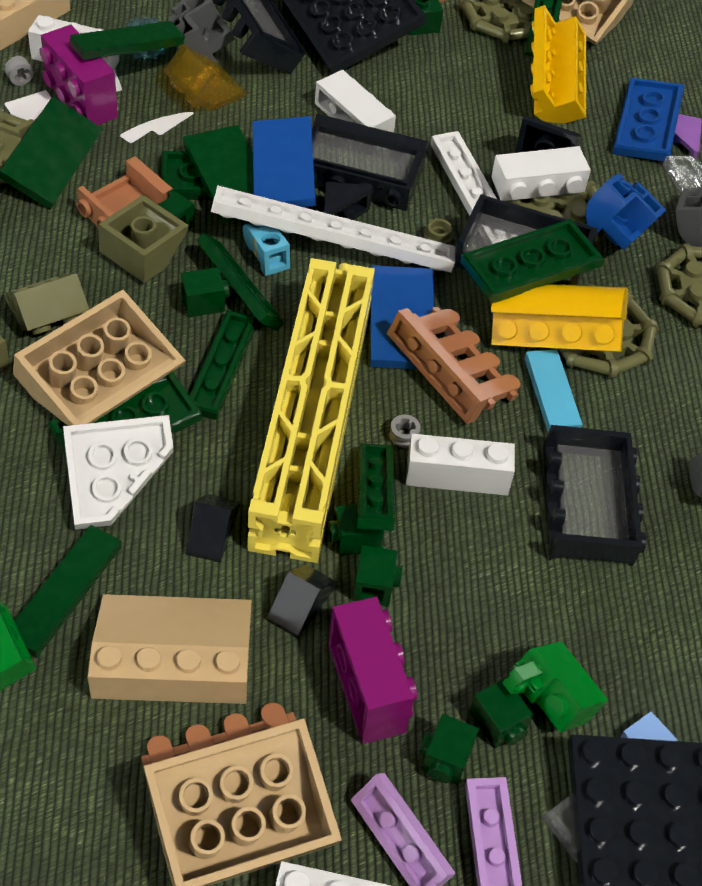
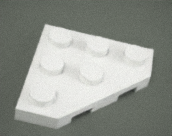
[63,415,173,530]

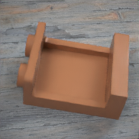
[76,156,173,230]

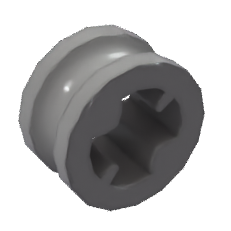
[4,56,34,86]
[389,414,421,449]

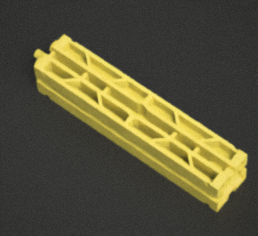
[248,258,375,563]

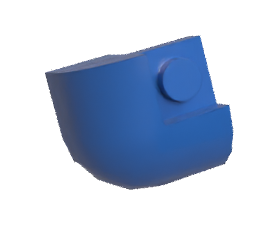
[586,173,666,250]

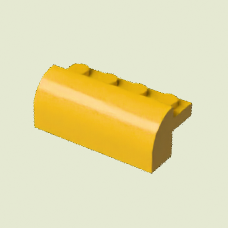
[530,5,586,124]
[491,284,628,352]

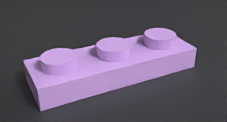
[351,773,456,886]
[465,777,522,886]

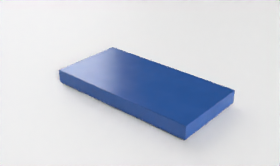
[613,78,684,162]
[253,116,316,207]
[370,265,434,370]

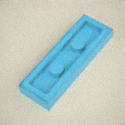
[525,349,583,432]

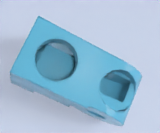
[243,223,290,276]

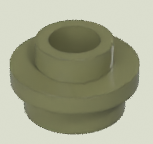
[424,219,454,245]

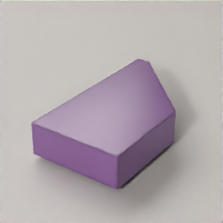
[674,114,702,159]

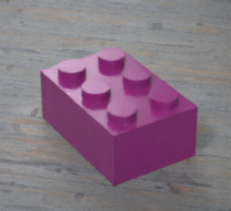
[40,24,118,125]
[328,597,417,744]

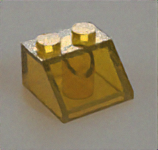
[164,44,247,111]

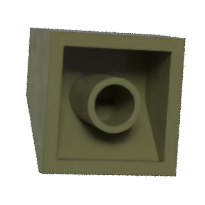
[98,195,189,283]
[4,273,89,335]

